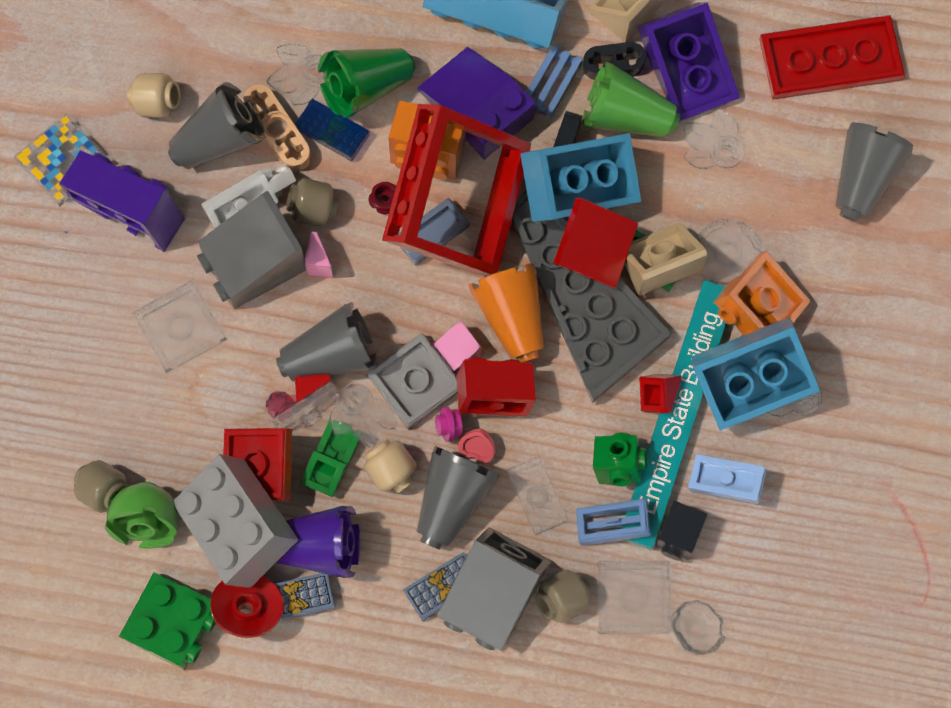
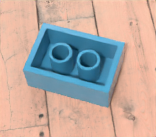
[520,133,642,222]
[691,317,820,431]

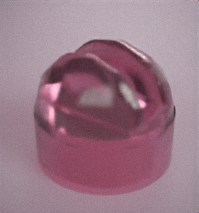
[265,391,297,422]

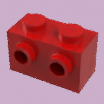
[456,357,536,417]

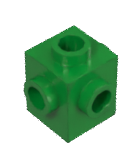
[593,432,648,487]

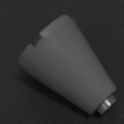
[168,82,265,169]
[835,122,913,222]
[276,302,378,381]
[416,446,500,550]

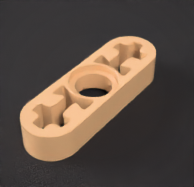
[243,85,311,172]

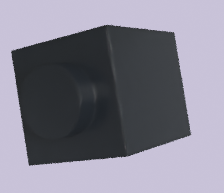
[655,500,708,561]

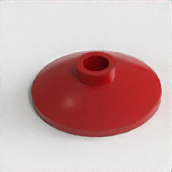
[210,576,283,638]

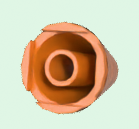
[469,263,544,363]

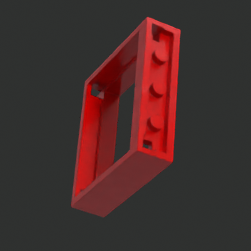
[382,104,531,276]

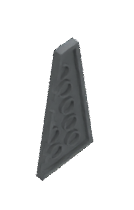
[512,190,671,403]

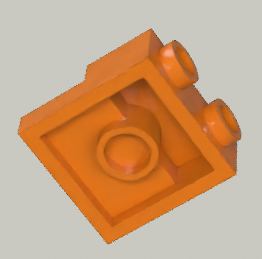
[714,251,811,336]

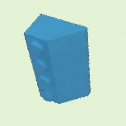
[422,0,569,48]

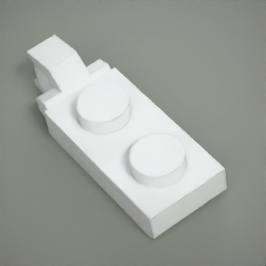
[201,164,296,229]

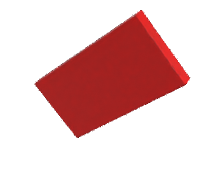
[759,15,905,100]

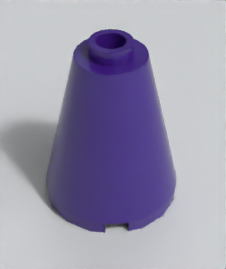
[276,506,360,578]

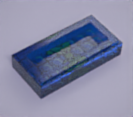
[294,98,370,162]

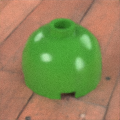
[105,482,179,549]

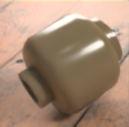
[286,178,339,226]
[74,460,127,513]
[536,570,592,623]

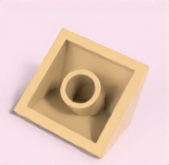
[587,0,666,42]
[624,222,707,296]

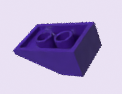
[637,2,740,122]
[417,46,536,160]

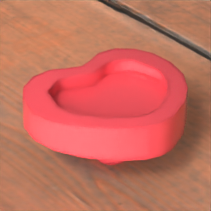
[458,429,495,464]

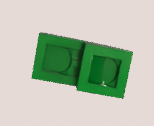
[300,418,364,497]

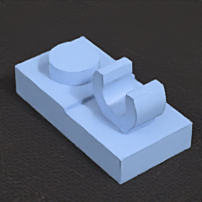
[688,454,767,504]

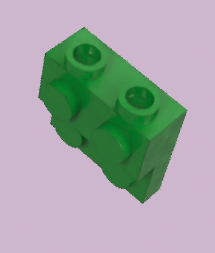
[119,572,216,671]

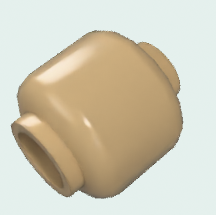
[127,73,180,118]
[364,438,417,493]

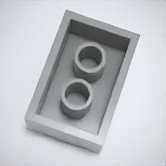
[173,454,299,588]

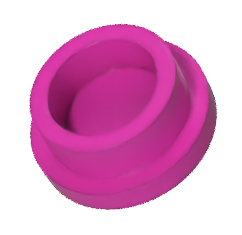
[435,407,462,442]

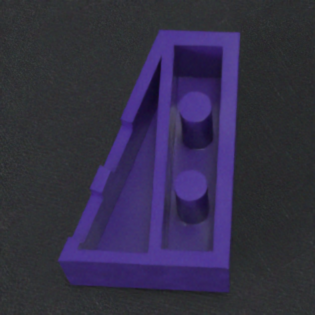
[59,150,185,252]

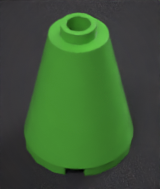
[582,61,680,137]

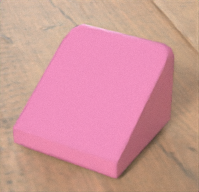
[305,232,333,278]
[432,321,481,373]

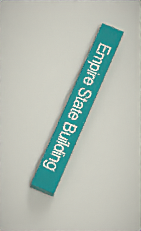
[621,280,726,550]

